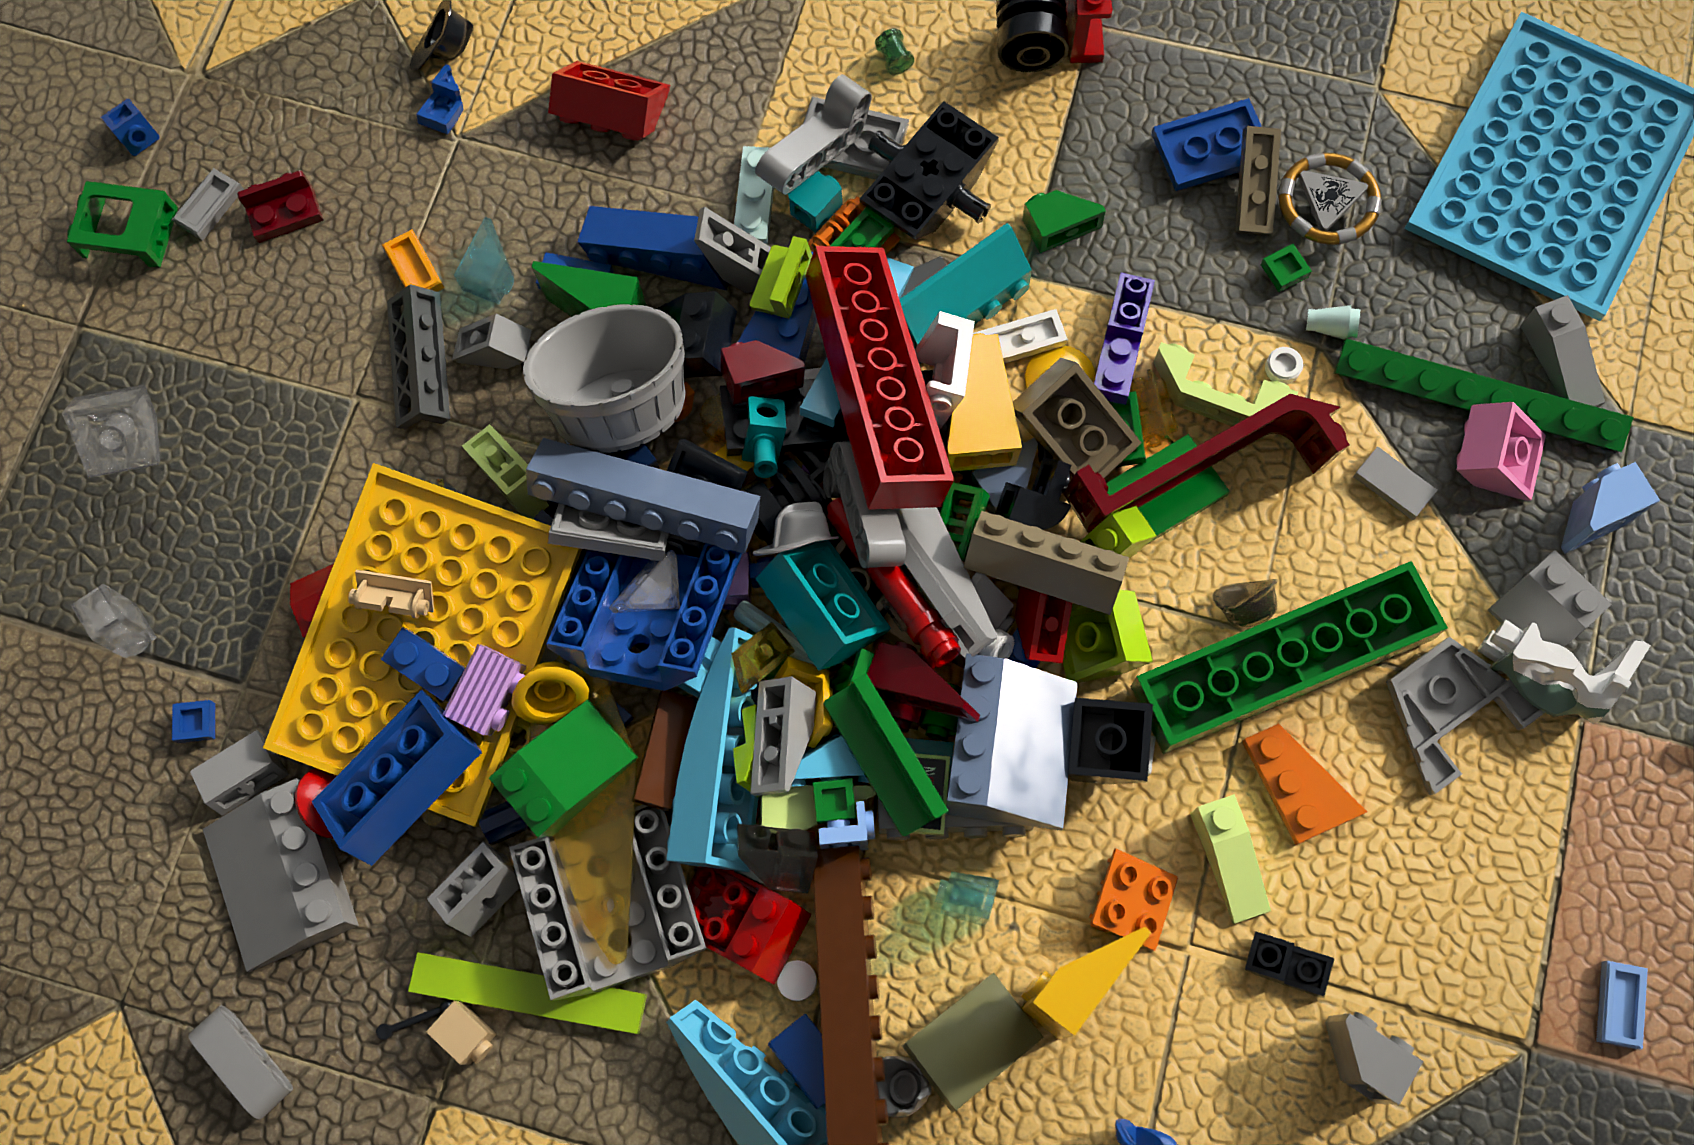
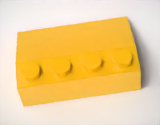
[1020,927,1152,1040]

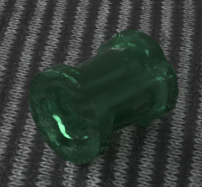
[875,28,915,75]

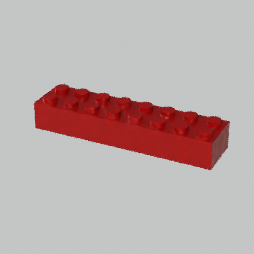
[805,246,954,510]

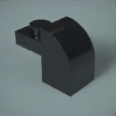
[995,456,1072,530]

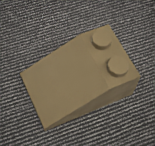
[1013,357,1142,478]

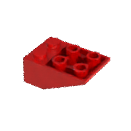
[688,867,812,985]

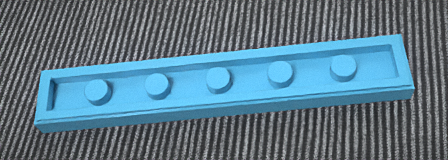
[800,257,914,427]

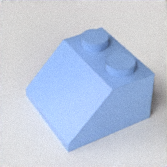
[1561,462,1660,554]

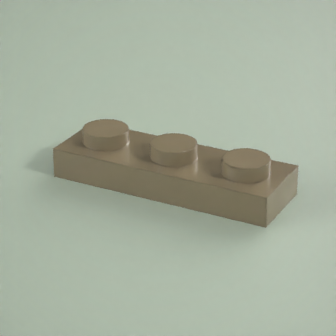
[1235,126,1281,236]

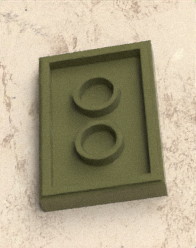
[902,973,1044,1113]

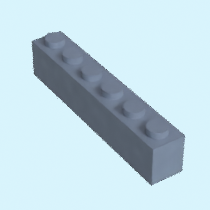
[526,438,760,554]

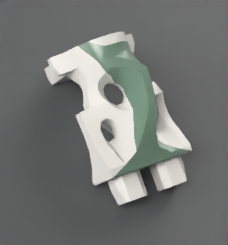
[1477,620,1650,724]

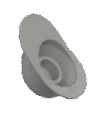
[753,502,839,556]

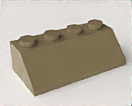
[963,511,1129,615]

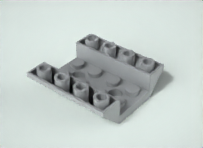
[509,805,706,1001]

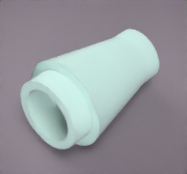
[1306,305,1360,340]

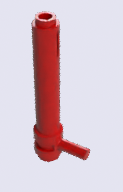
[826,497,961,669]

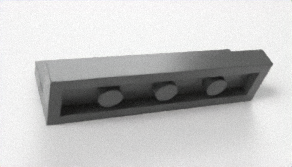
[387,284,450,430]

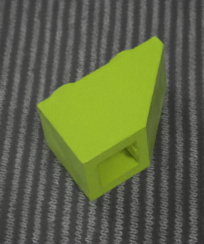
[1080,506,1157,558]

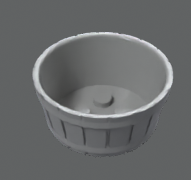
[523,304,686,453]

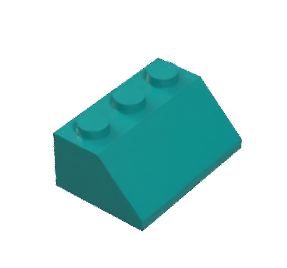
[755,540,891,671]

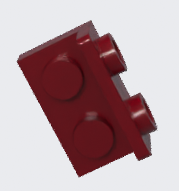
[237,171,324,243]

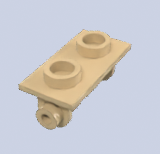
[348,569,434,618]

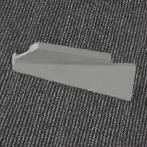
[895,507,997,657]

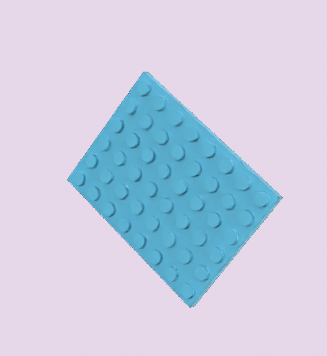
[1404,11,1694,321]

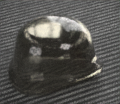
[1213,578,1278,629]

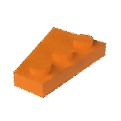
[1242,723,1367,845]

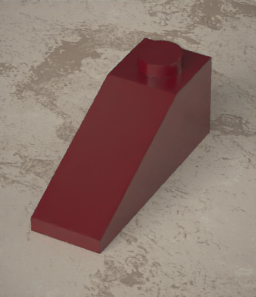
[867,641,980,722]

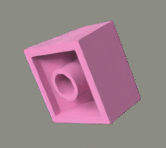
[1456,402,1546,501]

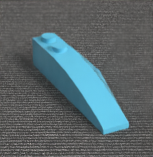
[666,628,759,873]
[667,1000,828,1145]

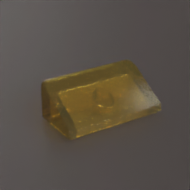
[731,622,795,694]

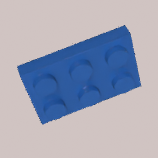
[1151,98,1262,191]

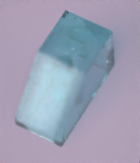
[454,217,514,304]
[935,871,999,926]

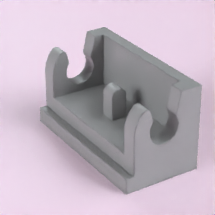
[190,730,289,816]

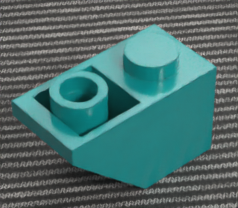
[788,171,843,233]

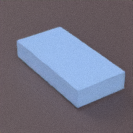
[1596,961,1648,1050]

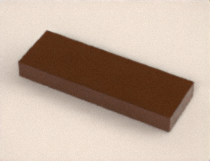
[631,690,698,812]

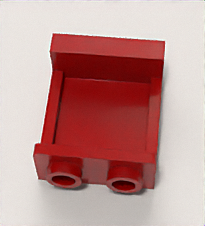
[1066,0,1112,63]

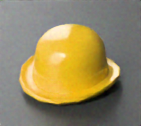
[512,661,589,724]

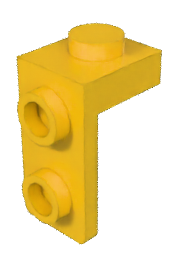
[774,656,834,748]

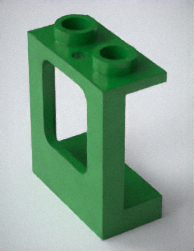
[67,181,178,268]

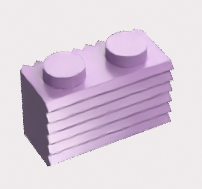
[442,644,526,735]

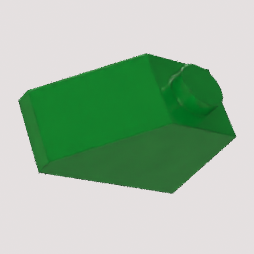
[1022,190,1106,253]

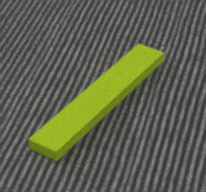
[408,952,647,1034]

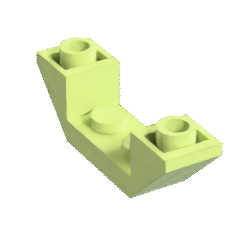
[1153,342,1298,426]

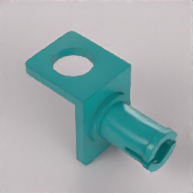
[742,396,787,478]

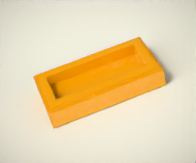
[382,229,445,292]

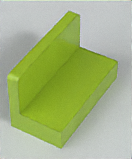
[750,236,812,319]

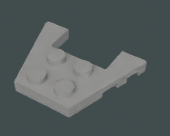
[1386,637,1545,795]

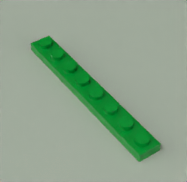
[1334,338,1634,452]

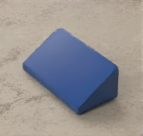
[768,1014,825,1110]

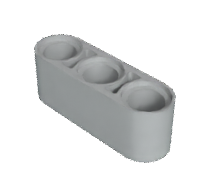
[188,1005,293,1120]

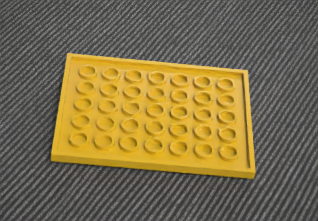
[263,463,582,827]

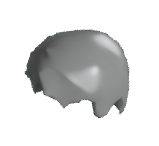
[879,1056,932,1118]

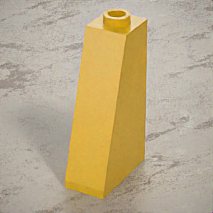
[945,333,1022,472]

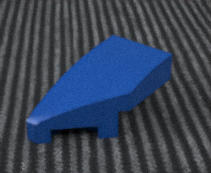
[416,64,464,135]

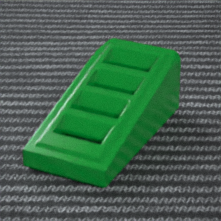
[940,482,990,562]

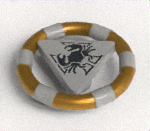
[1278,152,1382,245]

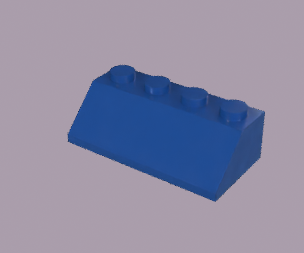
[312,690,482,866]

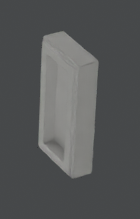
[172,168,244,241]
[1353,446,1437,520]

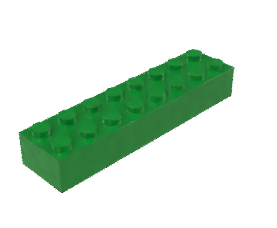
[1130,561,1448,754]

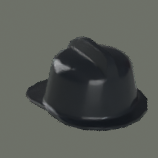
[410,0,473,71]

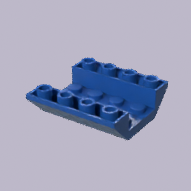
[546,543,742,691]

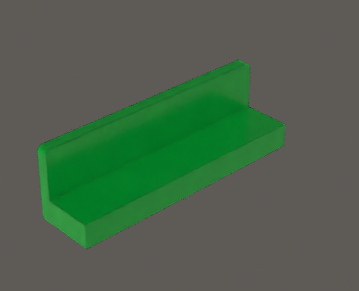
[823,673,949,837]

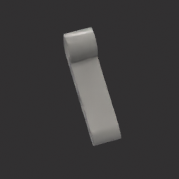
[755,74,872,194]
[823,442,906,568]

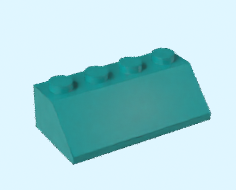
[899,223,1032,364]

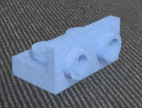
[818,801,875,850]

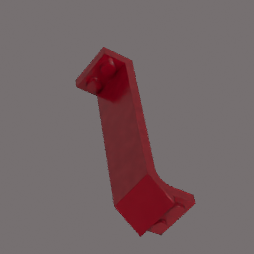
[1063,394,1350,534]

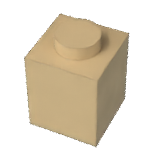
[426,1001,497,1065]

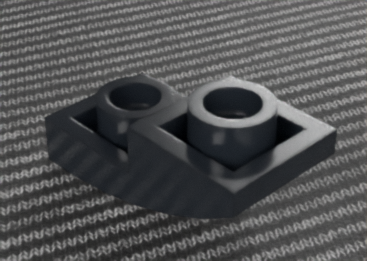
[1245,931,1335,998]

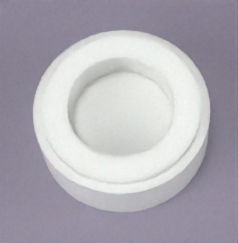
[1265,347,1303,384]
[979,629,1014,659]
[777,960,817,1001]

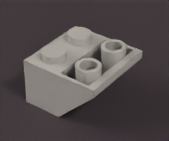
[1325,1012,1423,1105]

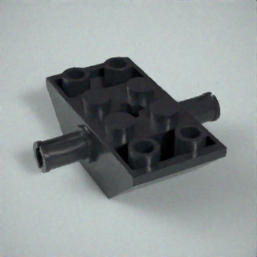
[860,101,999,240]

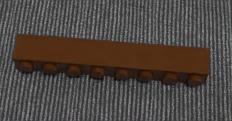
[812,845,889,1145]

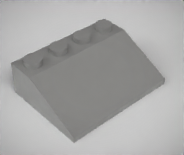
[203,778,359,972]

